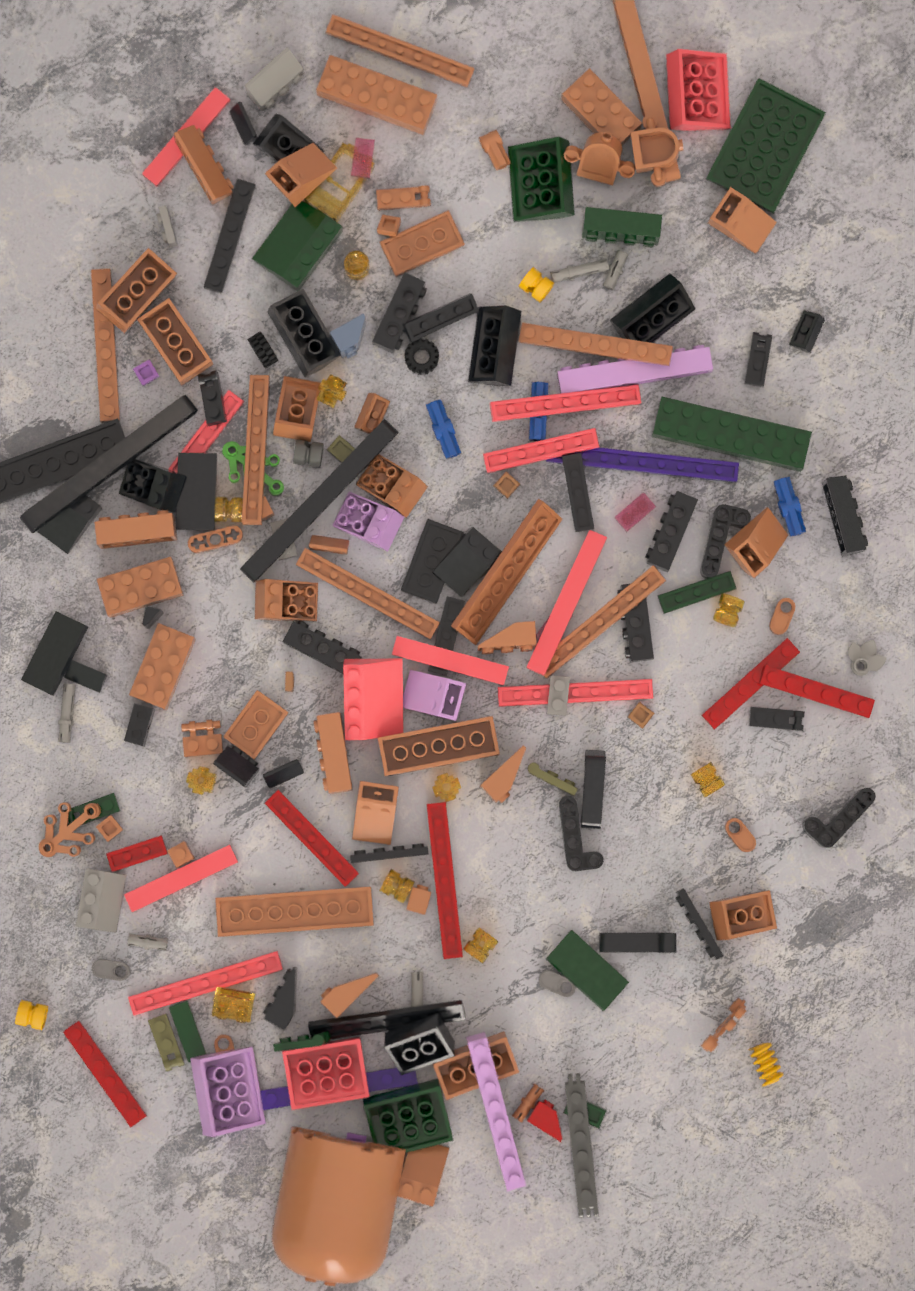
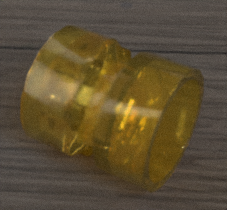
[344,251,369,280]
[215,497,243,522]
[713,593,745,628]
[690,762,726,798]
[379,869,415,903]
[463,927,499,964]

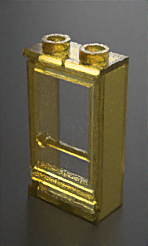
[304,143,375,222]

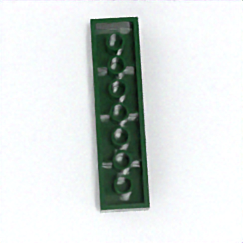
[651,396,812,472]

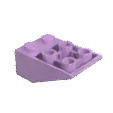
[332,492,404,551]
[403,670,466,722]

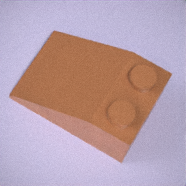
[273,376,322,442]
[480,745,526,803]
[709,890,777,940]
[320,972,379,1018]
[397,1144,449,1207]

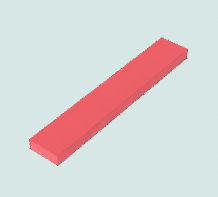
[142,87,230,187]
[169,390,244,473]
[483,428,600,473]
[392,636,509,686]
[124,845,238,912]

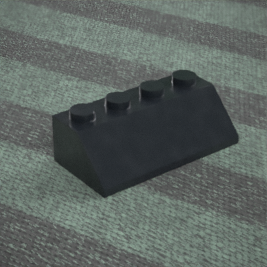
[610,273,696,343]
[267,289,341,378]
[468,305,522,386]
[822,475,868,557]

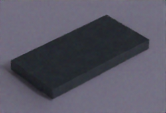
[176,453,218,531]
[401,519,464,604]
[21,611,88,696]

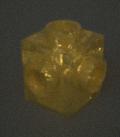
[316,374,347,408]
[186,766,217,795]
[432,773,461,802]

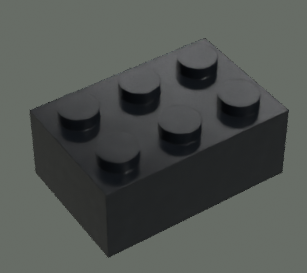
[384,1013,455,1076]

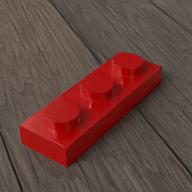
[106,835,168,872]

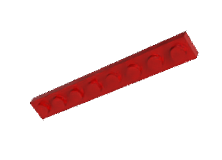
[426,802,463,959]

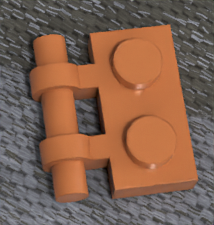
[181,719,223,757]

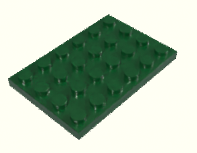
[706,78,826,214]

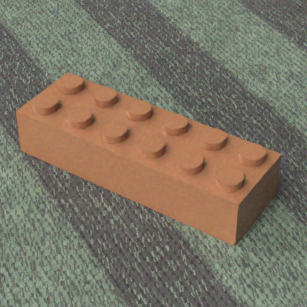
[316,55,437,135]
[378,716,500,777]

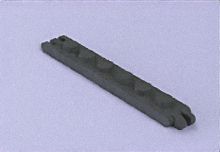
[565,1073,599,1218]

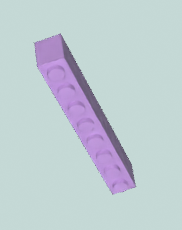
[557,345,713,394]
[466,1032,526,1191]

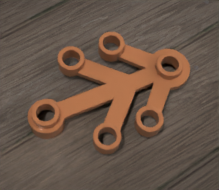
[39,802,101,857]
[701,998,746,1052]

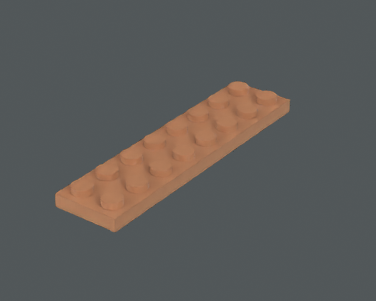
[451,499,562,645]
[215,887,374,937]

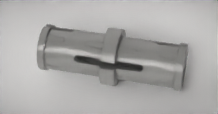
[603,250,628,290]
[127,933,168,951]

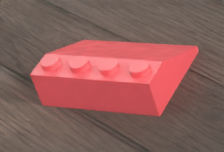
[666,49,730,131]
[343,658,403,740]
[282,1036,369,1110]

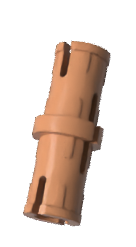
[512,1083,544,1123]

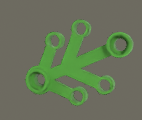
[222,441,284,496]

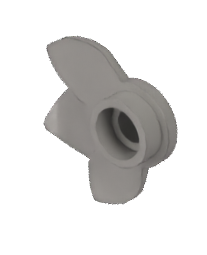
[848,640,886,676]

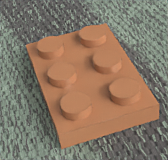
[223,690,289,760]

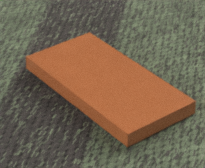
[379,210,465,277]

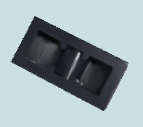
[124,703,155,747]

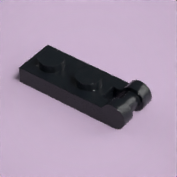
[744,332,772,387]
[198,370,227,426]
[749,707,805,731]

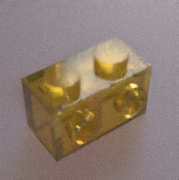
[212,987,256,1023]

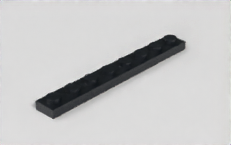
[308,1000,466,1039]

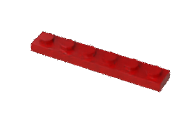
[701,638,800,730]
[759,665,875,718]
[265,790,359,887]
[63,1020,147,1128]

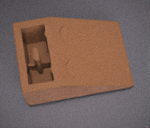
[265,143,337,207]
[708,187,777,254]
[356,454,428,518]
[724,507,788,578]
[255,579,318,621]
[478,621,537,654]
[352,781,399,845]

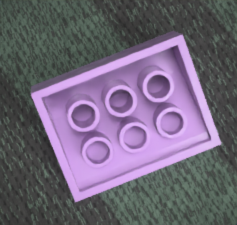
[190,1047,266,1137]

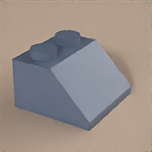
[330,313,366,359]

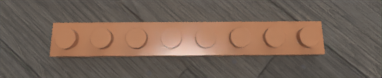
[326,14,475,88]
[91,268,120,422]
[519,323,673,366]
[242,375,270,525]
[296,548,440,640]
[544,565,666,679]

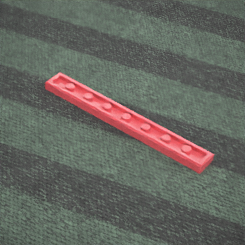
[489,384,641,422]
[527,530,607,676]
[498,679,653,707]
[128,951,283,1016]

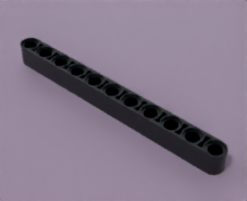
[20,395,198,533]
[240,419,399,583]

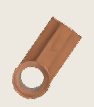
[479,130,511,171]

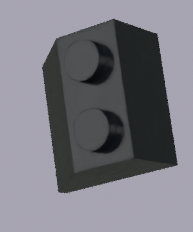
[212,746,260,788]

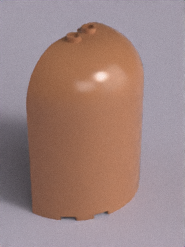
[272,1126,406,1286]

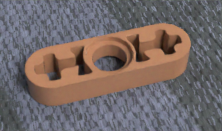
[188,526,243,553]

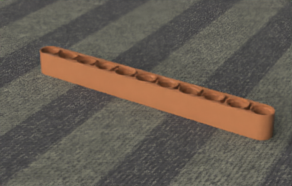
[612,0,680,182]

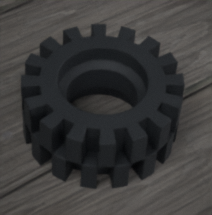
[247,331,279,369]
[404,338,439,375]

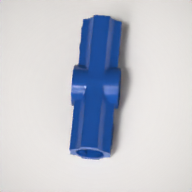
[529,382,549,441]
[426,399,461,459]
[773,477,806,537]

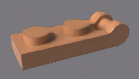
[376,185,431,210]

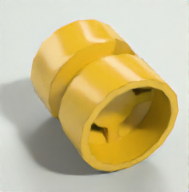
[518,267,555,303]
[15,1000,49,1030]

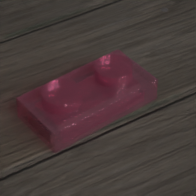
[351,137,375,179]
[614,492,656,532]

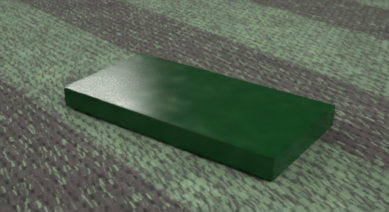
[546,930,629,1012]

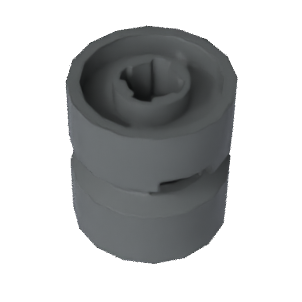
[293,439,324,468]

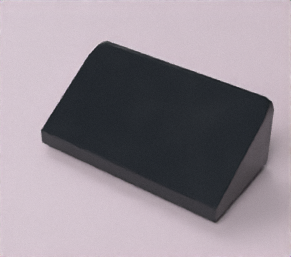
[229,102,257,145]
[789,310,825,353]
[142,606,164,629]
[64,660,107,693]
[262,759,304,788]

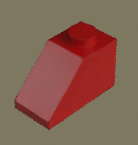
[527,1099,563,1142]

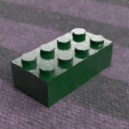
[582,207,662,248]

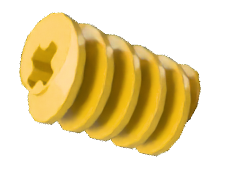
[748,1043,784,1087]

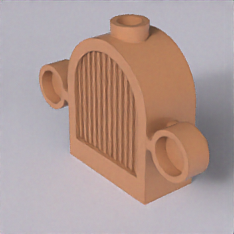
[630,114,684,187]
[564,132,636,186]

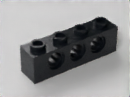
[372,272,427,354]
[645,491,698,572]
[617,584,654,663]
[282,620,362,674]

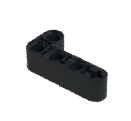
[700,504,751,579]
[581,749,606,829]
[802,788,876,848]
[559,796,604,871]
[599,933,677,953]

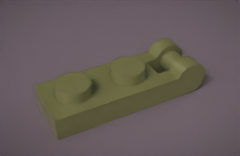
[527,762,578,796]
[148,1013,185,1072]

